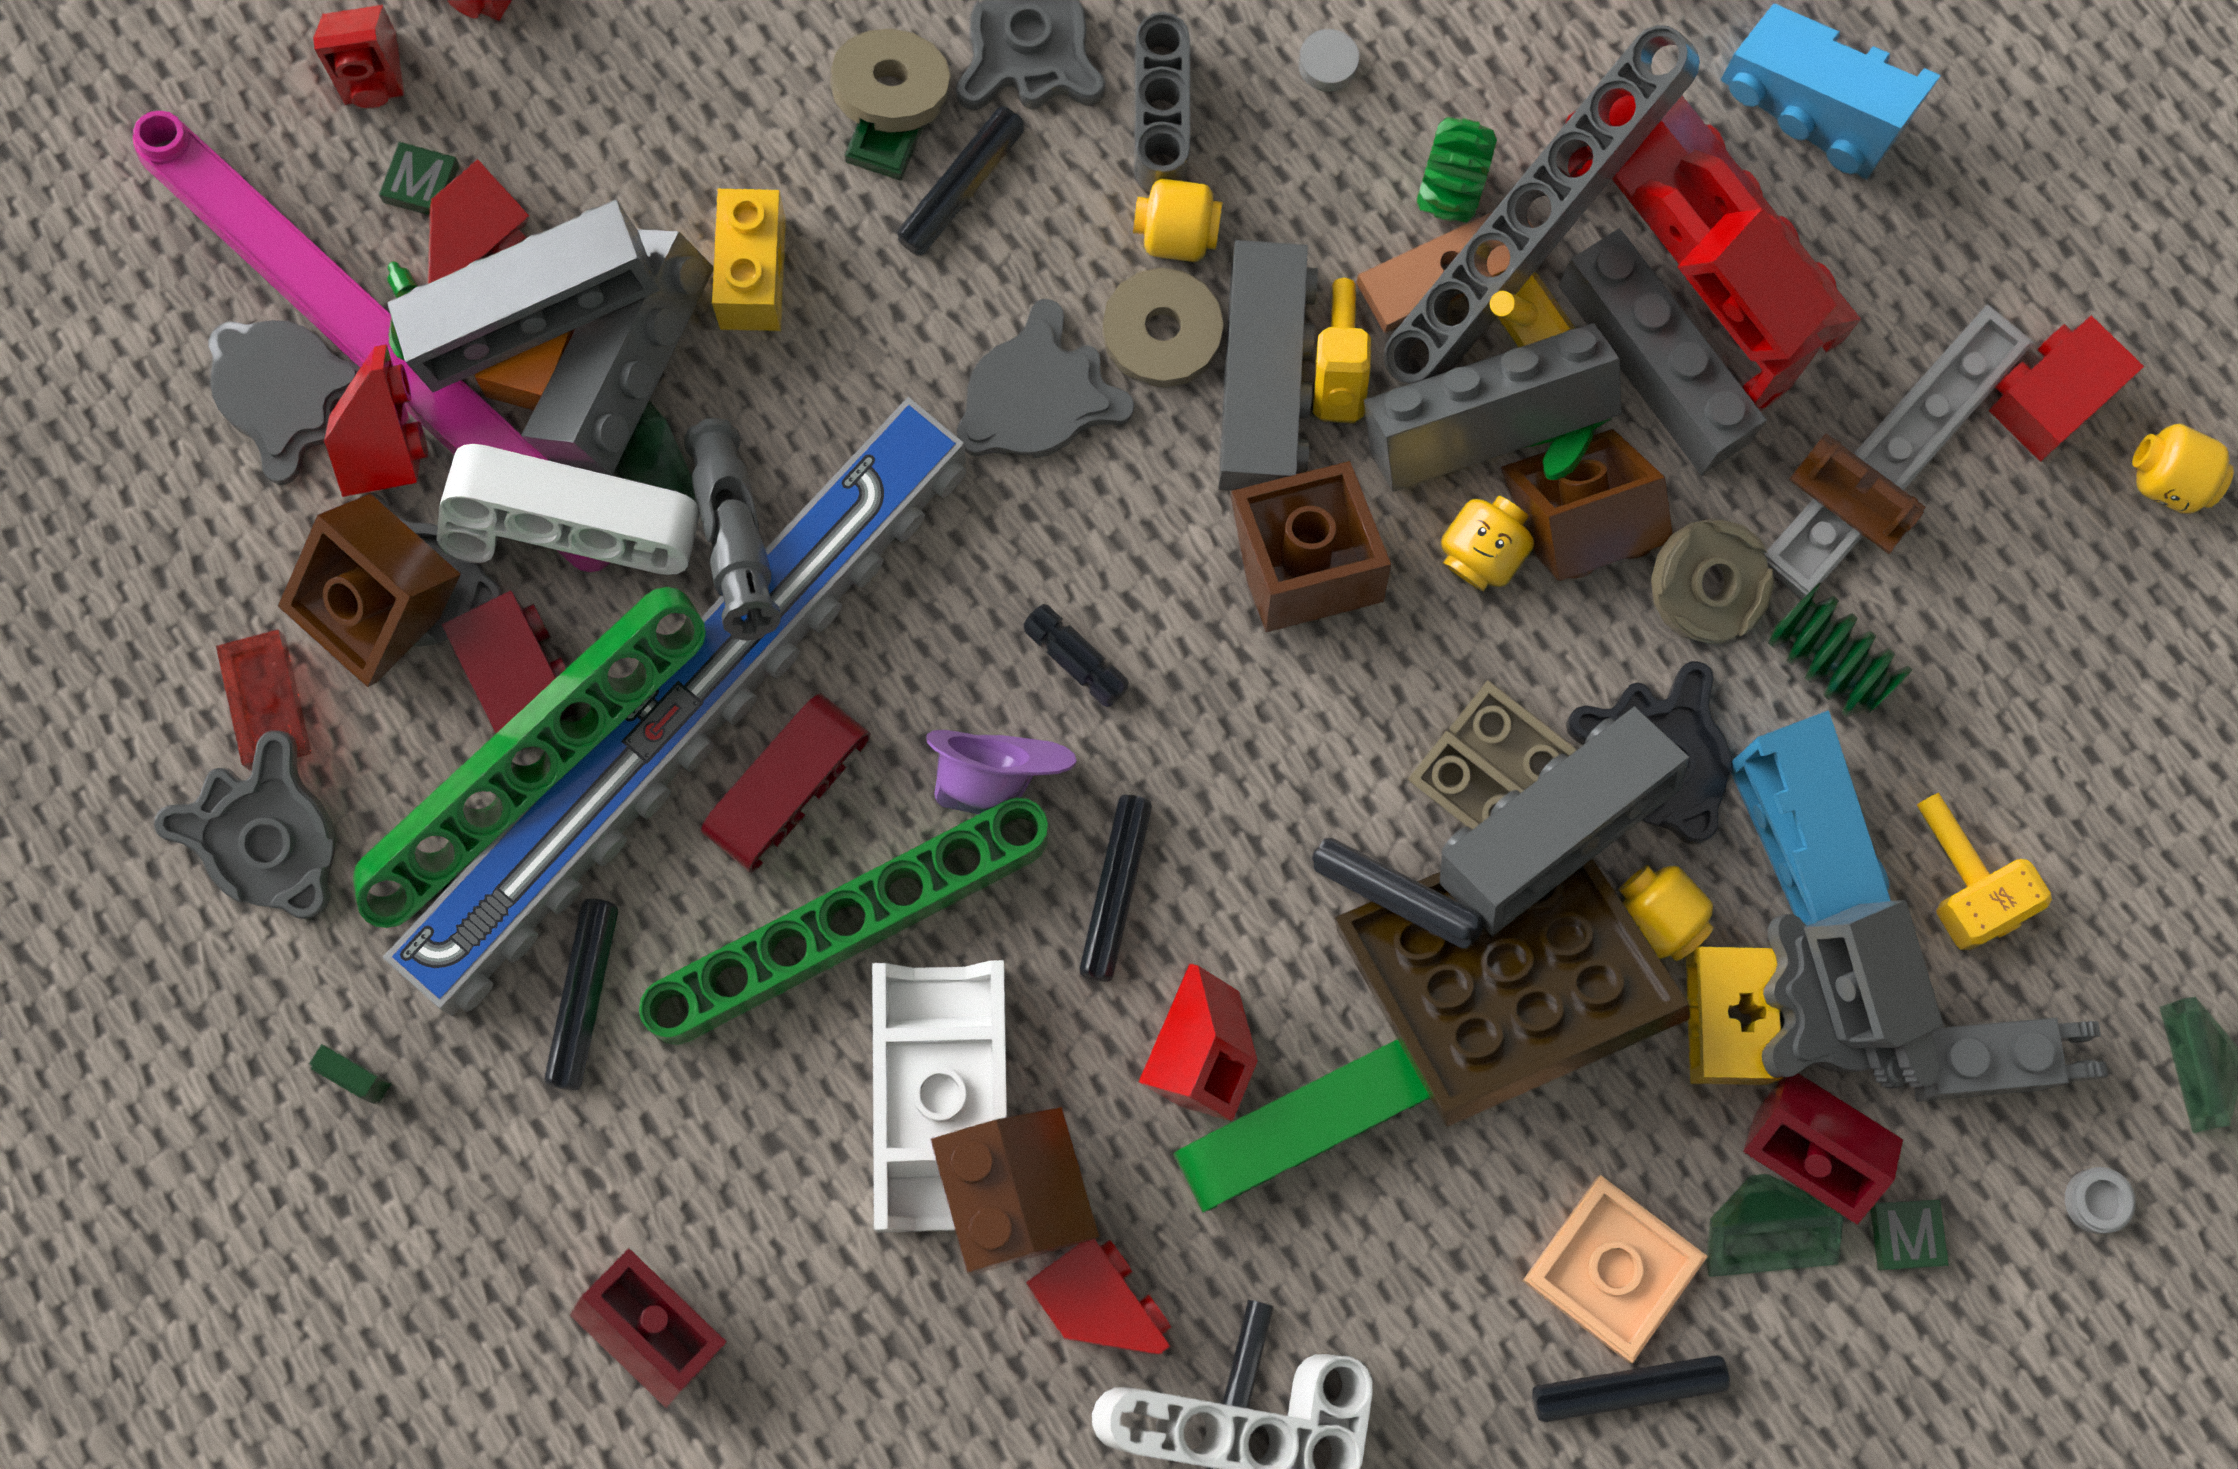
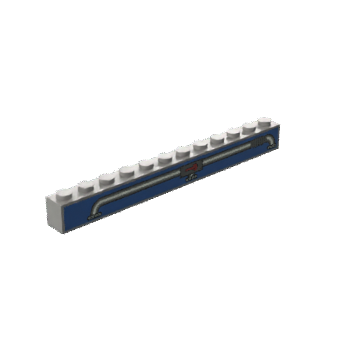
[382,397,966,1017]

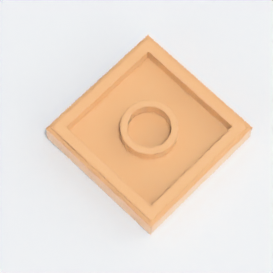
[1523,1175,1708,1363]

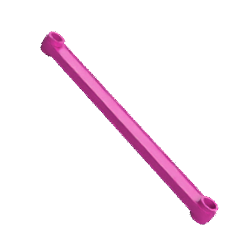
[132,110,610,572]

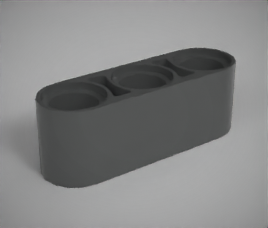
[1134,12,1190,193]

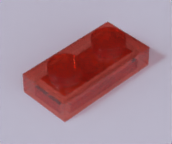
[216,629,312,771]

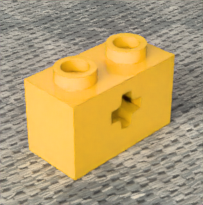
[712,189,786,331]
[1686,947,1783,1085]

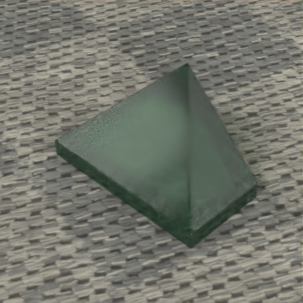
[615,400,696,500]
[2159,997,2238,1133]
[1706,1174,1844,1277]

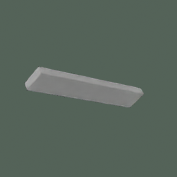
[1764,304,2034,599]

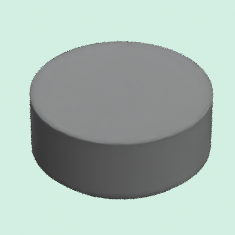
[1298,29,1359,92]
[2065,1167,2136,1234]

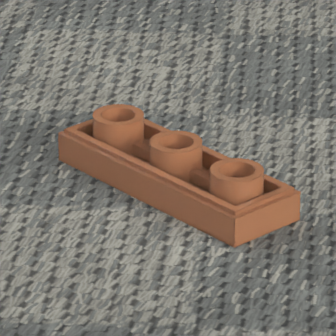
[1356,212,1533,333]

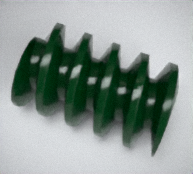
[1768,583,1912,718]

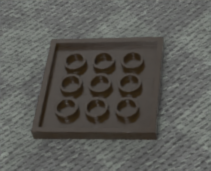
[1334,858,1690,1127]

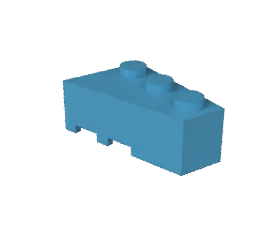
[1721,3,1941,180]
[1731,710,1891,926]

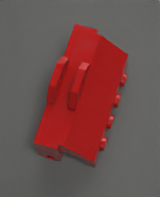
[1565,96,1861,412]

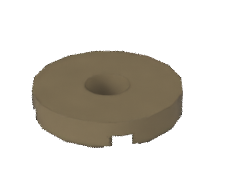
[830,29,951,133]
[1102,268,1224,388]
[1651,519,1774,644]

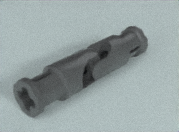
[684,418,781,641]

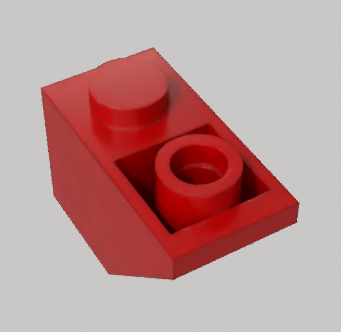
[313,5,404,108]
[427,159,529,284]
[324,344,428,497]
[1138,963,1258,1122]
[1026,1239,1172,1355]

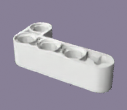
[437,444,700,575]
[1092,1354,1372,1469]

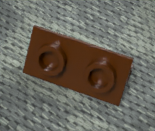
[1789,433,1926,554]

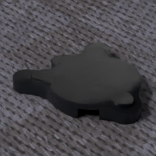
[1566,661,1732,844]

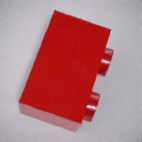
[1677,208,1837,361]
[1988,315,2145,462]

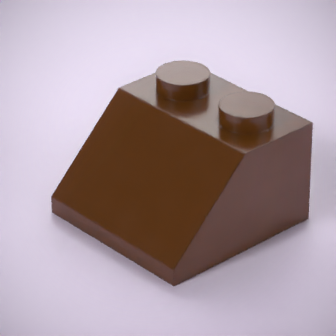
[1501,429,1673,581]
[1231,461,1391,633]
[278,493,461,687]
[930,1107,1099,1276]

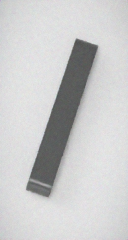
[1383,25,1700,384]

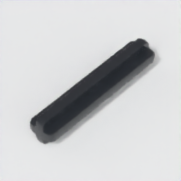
[897,106,1024,256]
[1080,795,1152,981]
[1312,838,1484,949]
[544,898,618,1090]
[1532,1355,1730,1422]

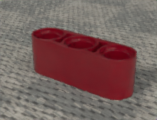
[701,693,871,873]

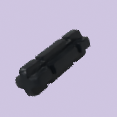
[1024,604,1129,707]

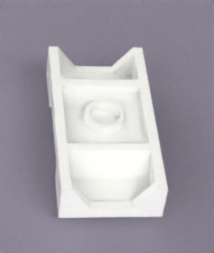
[872,960,1007,1233]

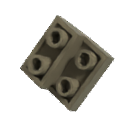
[1407,680,1578,830]

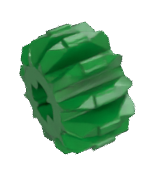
[1417,117,1497,223]

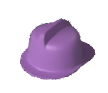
[926,730,1077,814]

